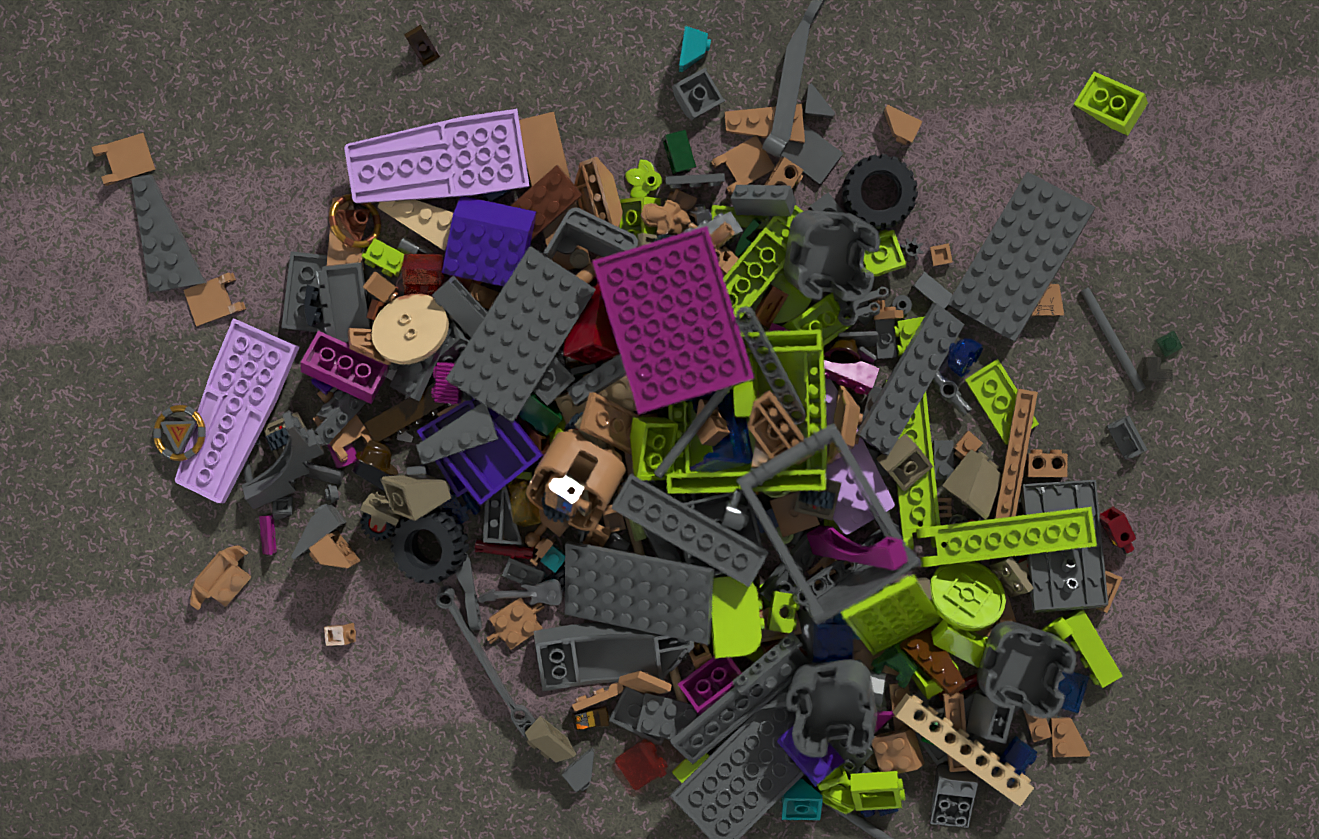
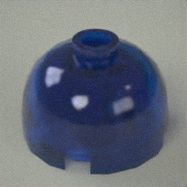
[947,338,983,378]

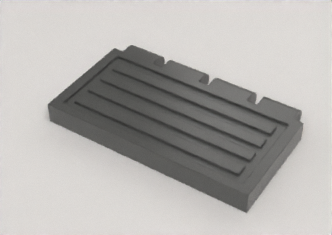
[315,262,371,342]

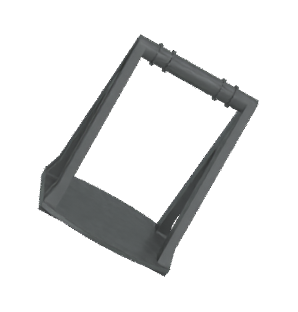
[737,423,921,625]

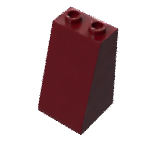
[564,284,619,365]

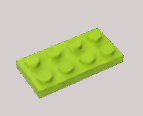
[964,359,1039,445]

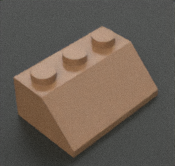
[309,530,361,568]

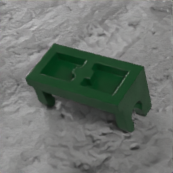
[662,130,696,175]

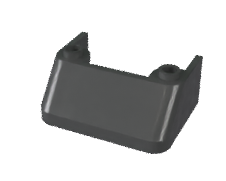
[544,208,638,260]

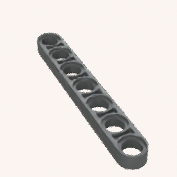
[736,307,806,425]
[793,524,901,605]

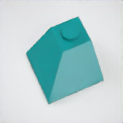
[679,26,711,72]
[782,779,823,820]

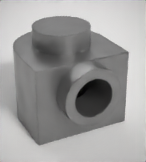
[686,204,712,226]

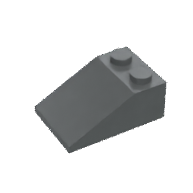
[291,504,347,560]

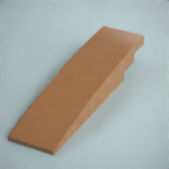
[519,112,591,270]

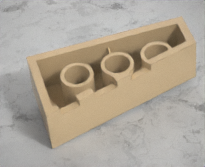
[377,200,453,251]

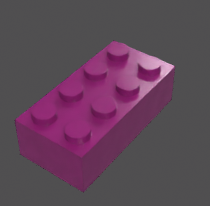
[301,331,389,404]

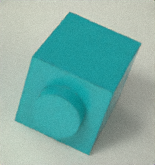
[540,544,565,572]

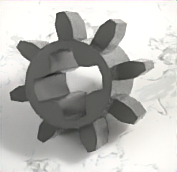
[900,237,924,261]

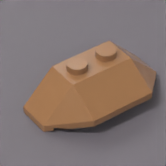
[574,157,623,227]
[827,386,863,464]
[748,390,815,465]

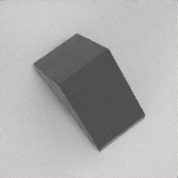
[804,83,836,119]

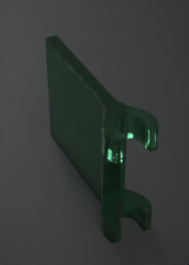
[871,639,919,689]

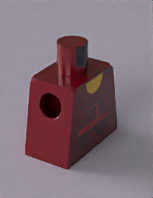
[1099,507,1136,554]

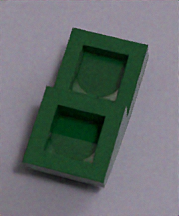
[735,217,762,257]

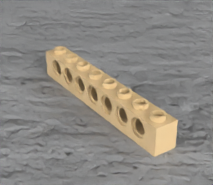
[893,693,1034,806]

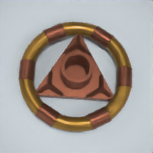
[328,194,382,248]

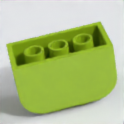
[711,577,764,658]

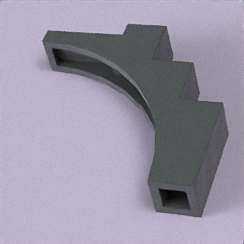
[242,411,324,509]

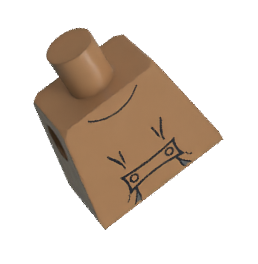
[1032,284,1064,316]

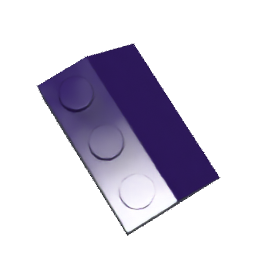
[777,725,845,787]

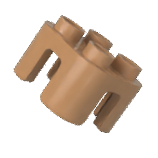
[526,429,625,531]

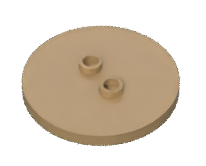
[372,294,449,364]

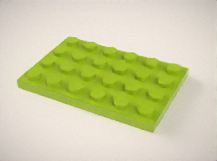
[841,575,942,655]

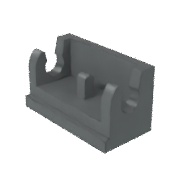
[1107,416,1148,460]

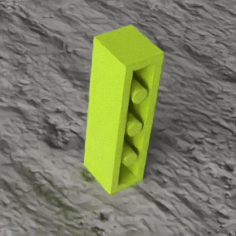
[1063,609,1123,688]
[931,620,988,668]

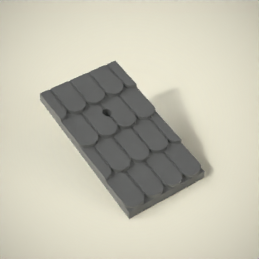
[1021,480,1108,613]

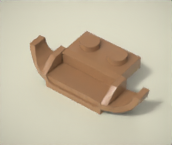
[190,546,251,610]

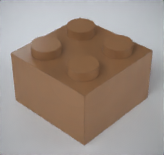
[872,727,925,774]

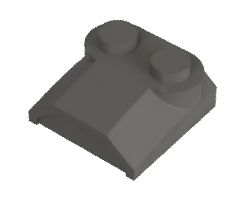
[672,67,725,120]

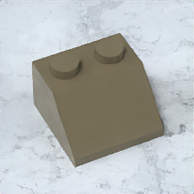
[876,433,933,491]
[525,716,576,762]

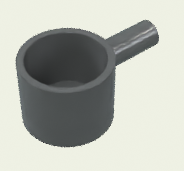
[721,488,750,531]

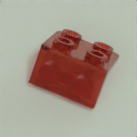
[615,738,668,790]

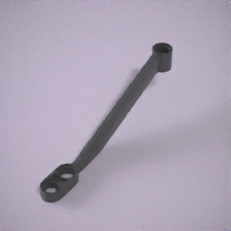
[762,0,826,158]
[407,465,482,631]
[436,586,536,739]

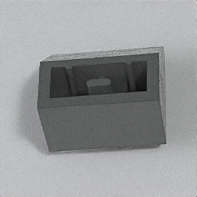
[966,692,1015,744]

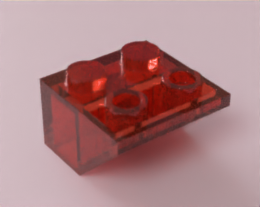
[402,254,444,298]

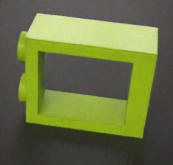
[851,771,905,811]

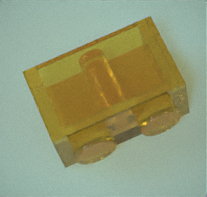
[509,481,541,527]

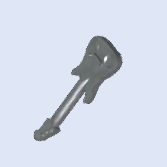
[478,579,562,605]

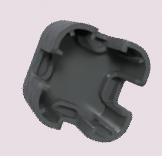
[784,210,880,301]
[977,621,1076,718]
[787,660,877,757]

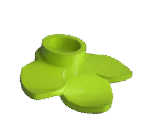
[625,160,662,198]

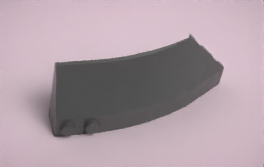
[533,622,694,691]

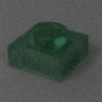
[1156,331,1183,357]

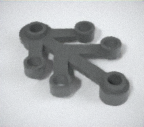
[833,275,889,326]

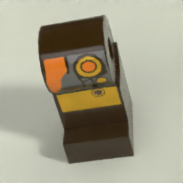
[572,706,610,730]

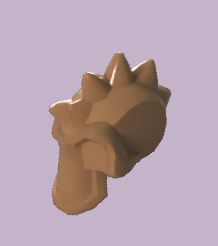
[641,200,697,236]

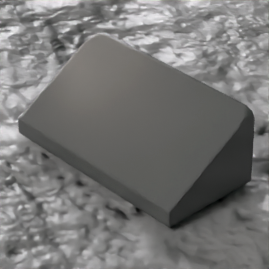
[912,271,952,309]

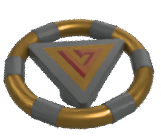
[153,405,206,461]

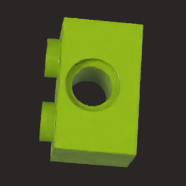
[766,591,800,633]

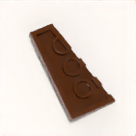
[899,627,966,697]

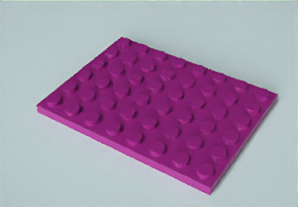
[592,226,754,414]

